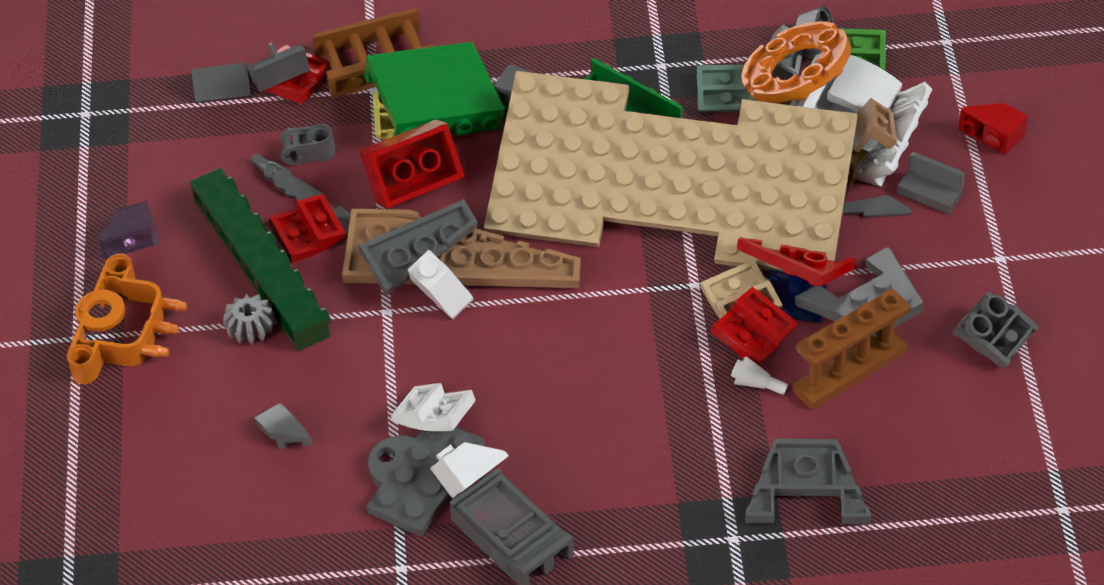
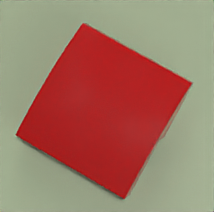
[254,45,331,104]
[269,194,346,263]
[710,286,798,366]

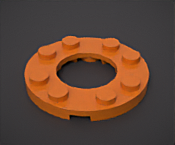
[741,21,851,104]

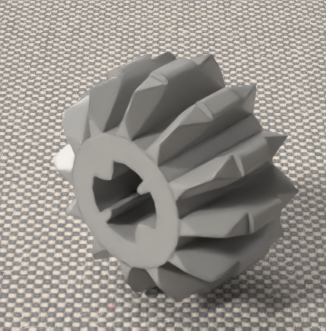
[223,293,275,344]

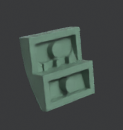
[697,65,754,113]

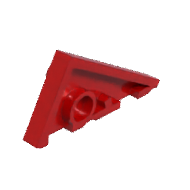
[737,237,856,286]

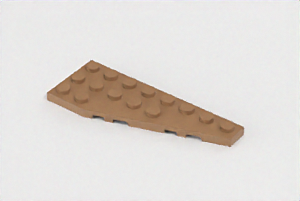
[342,209,581,288]

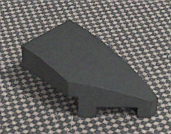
[254,403,313,448]

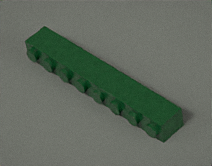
[190,167,331,352]

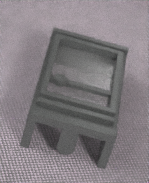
[450,468,574,585]

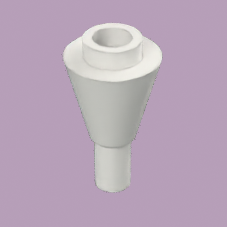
[731,356,788,395]

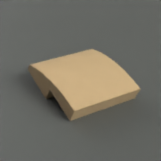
[700,260,782,319]

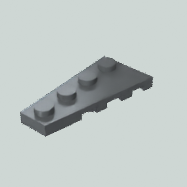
[359,199,478,297]

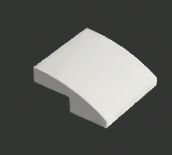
[827,55,902,114]
[391,383,476,431]

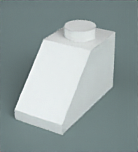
[408,250,474,320]
[430,442,508,499]

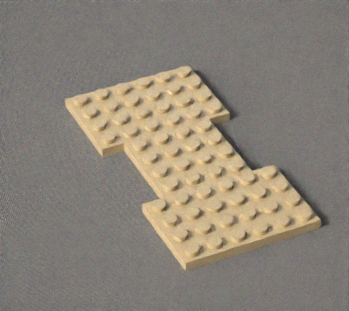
[484,71,858,273]

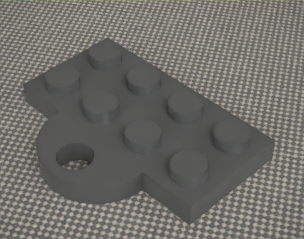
[367,427,485,537]

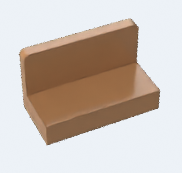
[853,98,897,153]

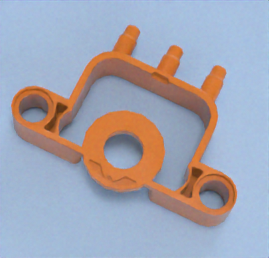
[67,254,188,384]

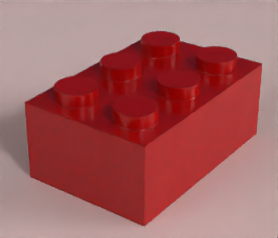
[358,120,465,208]

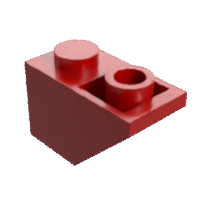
[958,103,1028,155]

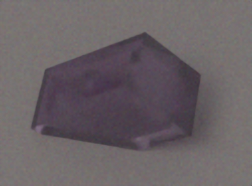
[97,201,160,260]

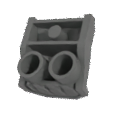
[951,291,1039,368]

